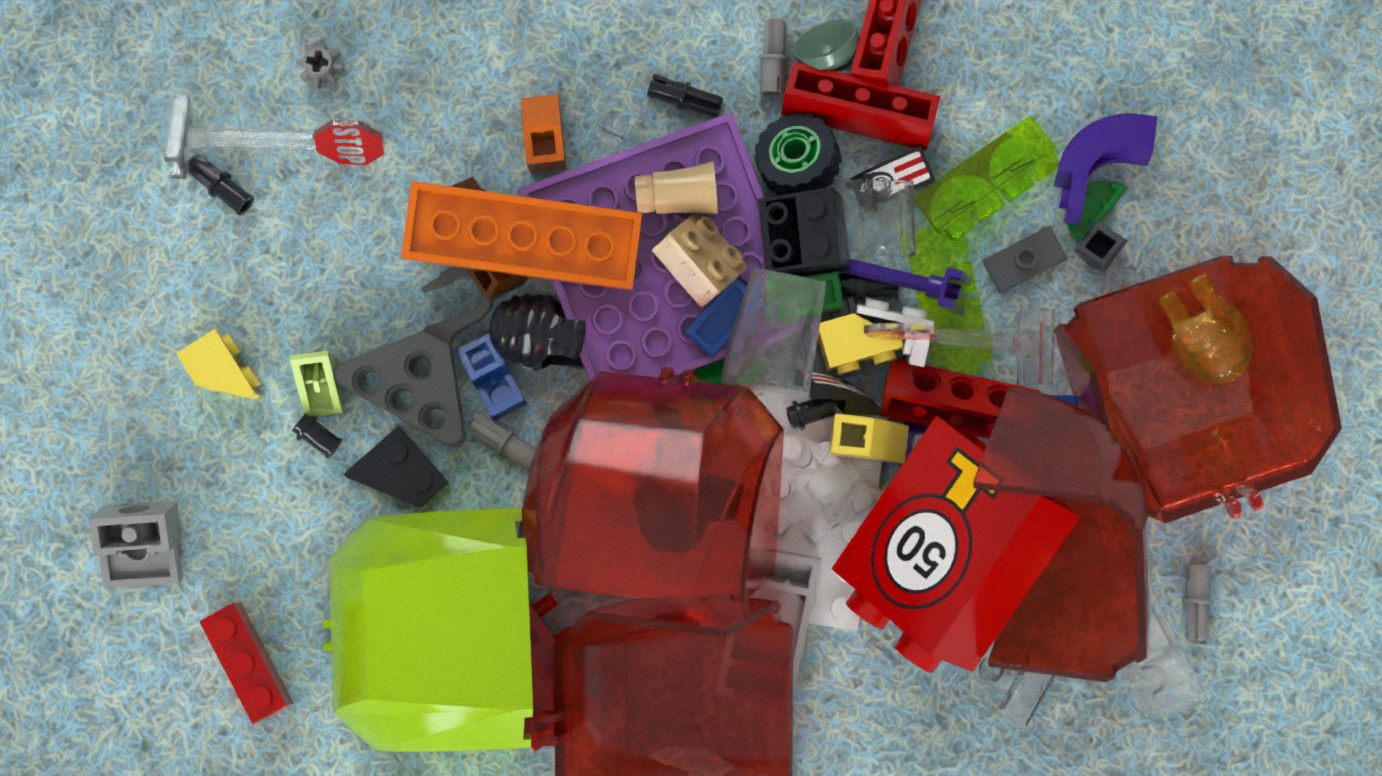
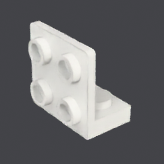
[856,298,934,367]

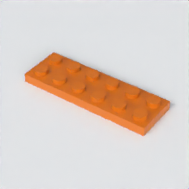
[401,181,642,291]

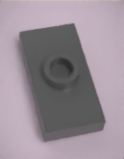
[982,226,1068,294]

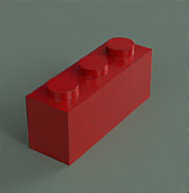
[199,603,294,724]

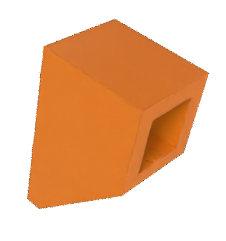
[521,94,567,173]

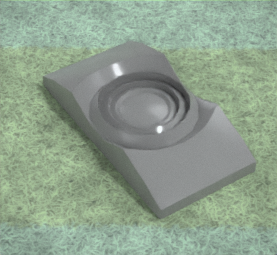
[716,543,821,707]

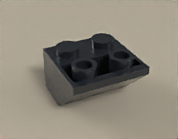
[758,187,850,275]

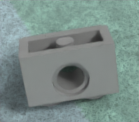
[89,502,183,588]

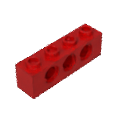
[850,0,922,86]
[878,359,1040,448]

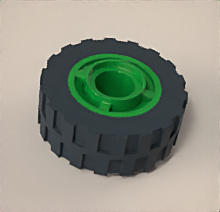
[754,113,842,196]

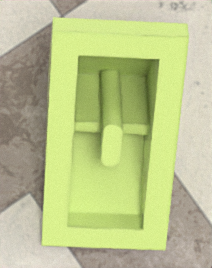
[290,351,343,417]

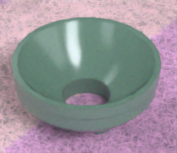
[793,19,860,72]

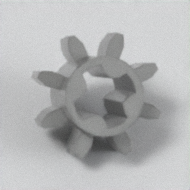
[296,41,345,90]

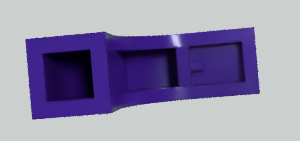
[1053,113,1158,225]

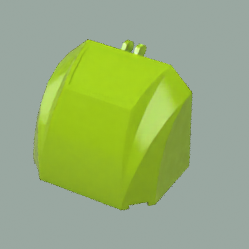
[323,508,533,752]

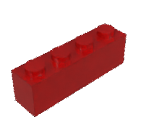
[781,61,940,151]

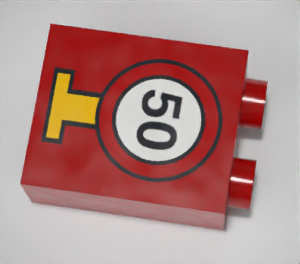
[831,416,1081,673]

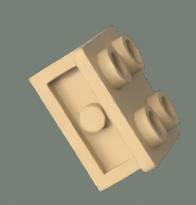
[652,213,748,308]

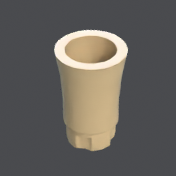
[634,161,718,215]

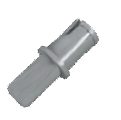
[759,19,789,95]
[468,413,542,471]
[1182,565,1214,641]

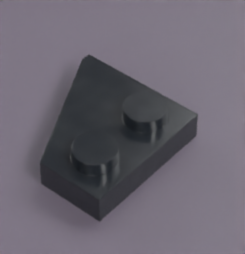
[344,426,449,508]

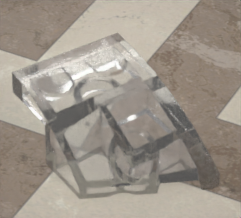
[826,179,916,260]
[752,430,883,538]

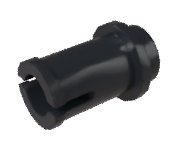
[786,399,836,430]
[292,413,343,459]

